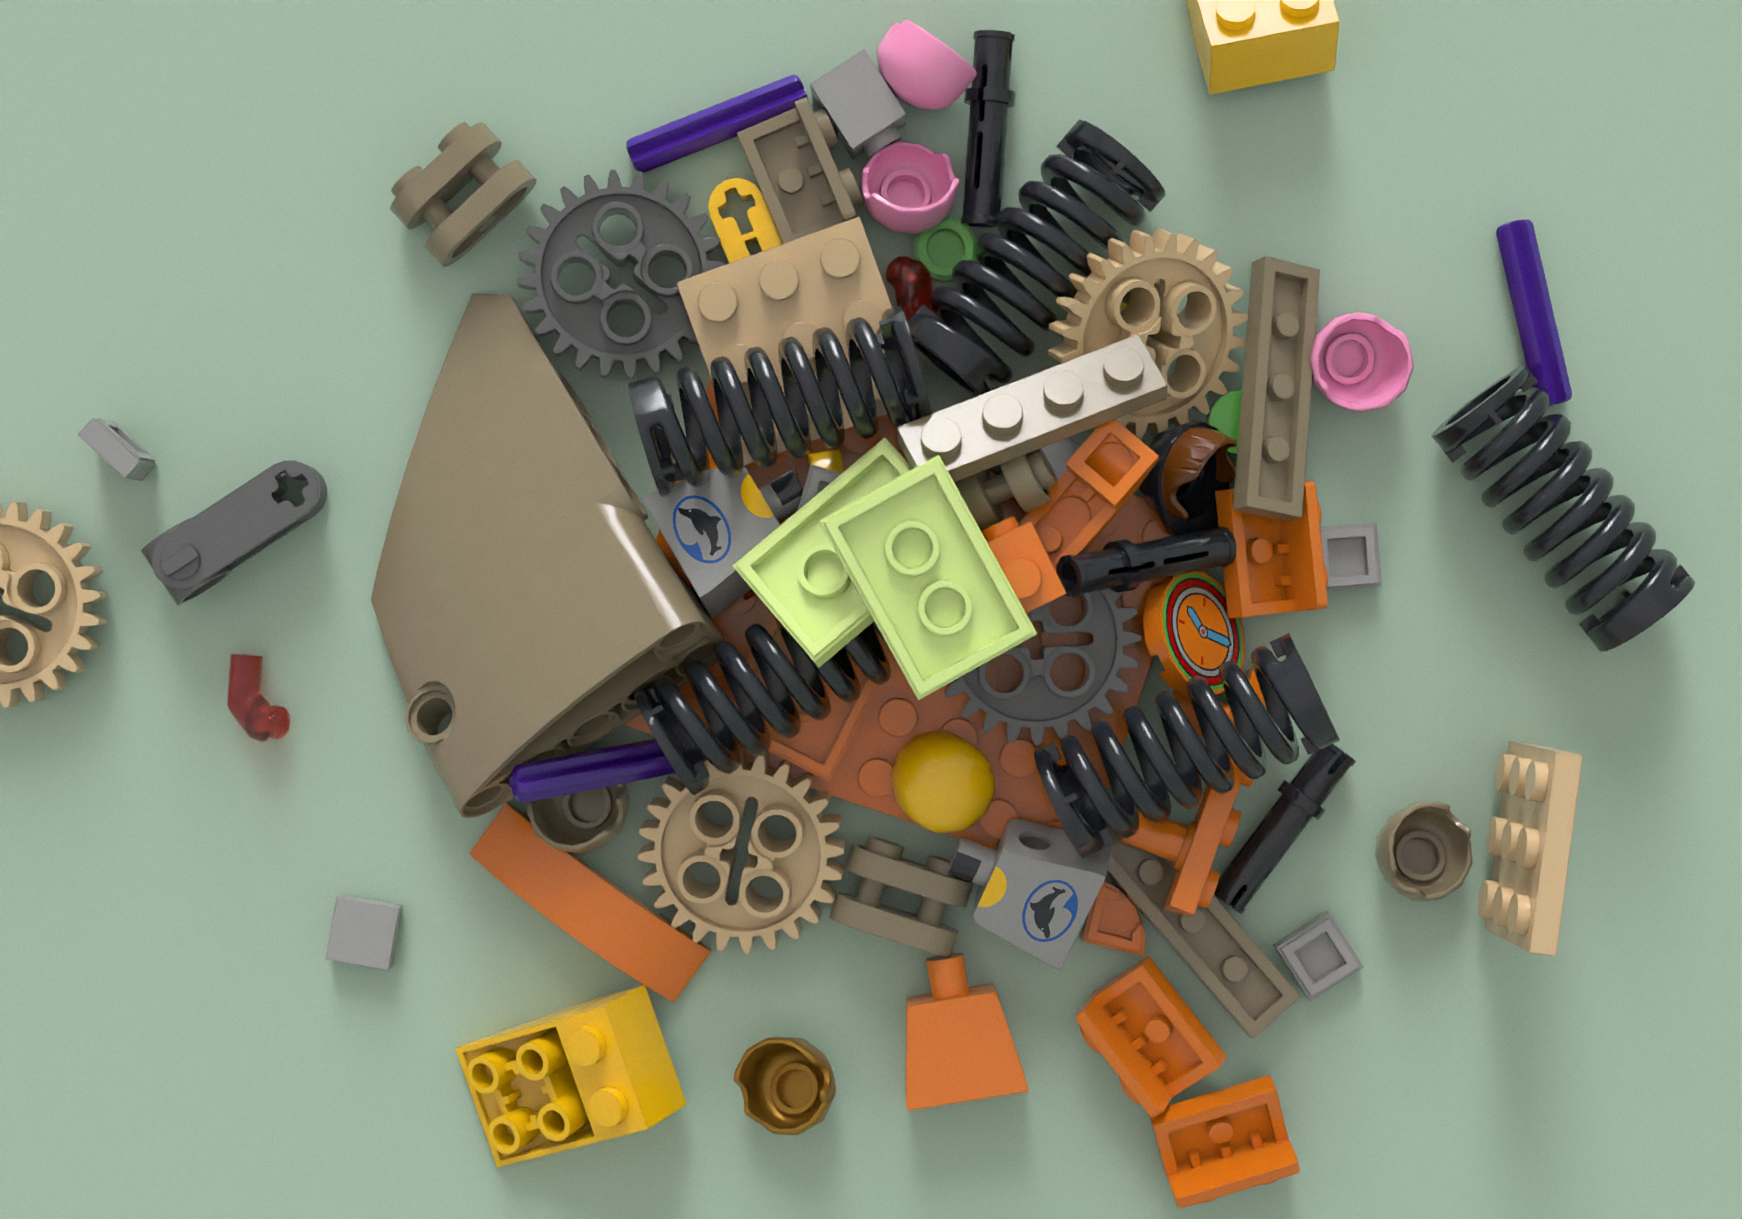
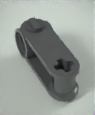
[141,460,327,606]

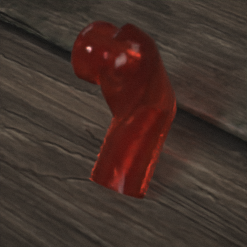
[886,256,934,322]
[227,653,290,742]

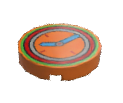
[1143,571,1245,698]

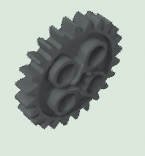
[517,170,726,380]
[944,549,1141,746]

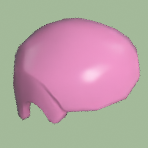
[876,20,977,110]
[861,141,960,234]
[1309,312,1414,412]

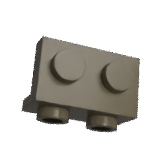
[737,97,864,244]

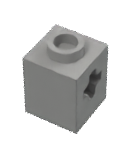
[810,49,906,159]

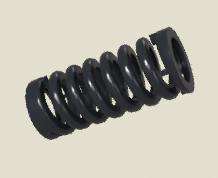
[907,119,1166,397]
[628,305,932,497]
[1431,365,1695,652]
[634,617,891,795]
[1034,633,1340,858]

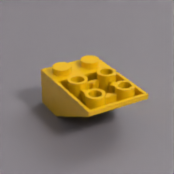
[1186,0,1339,95]
[455,985,687,1168]

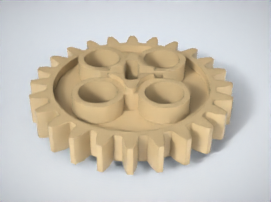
[1048,228,1248,440]
[0,502,109,708]
[637,746,847,954]

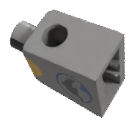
[642,464,803,618]
[947,818,1111,970]

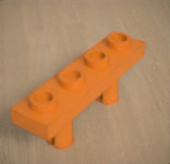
[1120,666,1267,918]

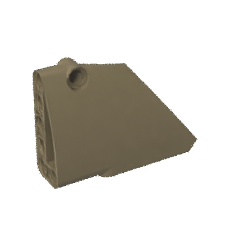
[371,293,725,818]

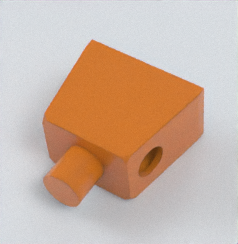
[905,953,1028,1111]

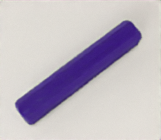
[626,75,808,173]
[1496,219,1572,406]
[509,739,676,803]

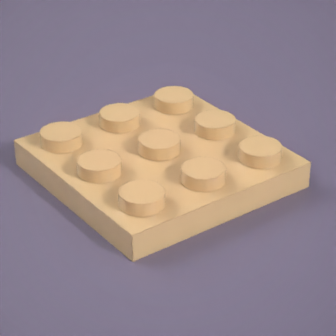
[676,216,892,465]
[1478,741,1583,956]

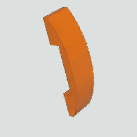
[1018,419,1160,615]
[469,802,712,1003]

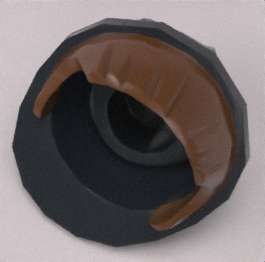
[1139,420,1237,536]

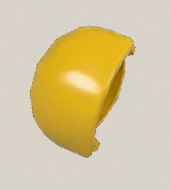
[890,731,996,834]

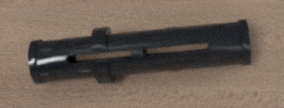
[961,30,1016,228]
[1056,526,1237,597]
[1214,744,1356,914]

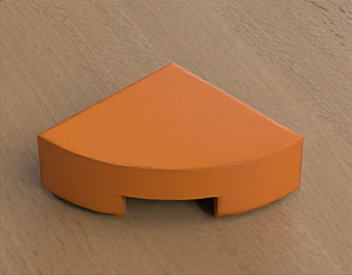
[1081,880,1146,957]

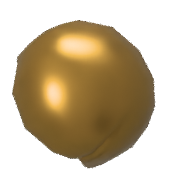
[733,1036,836,1135]

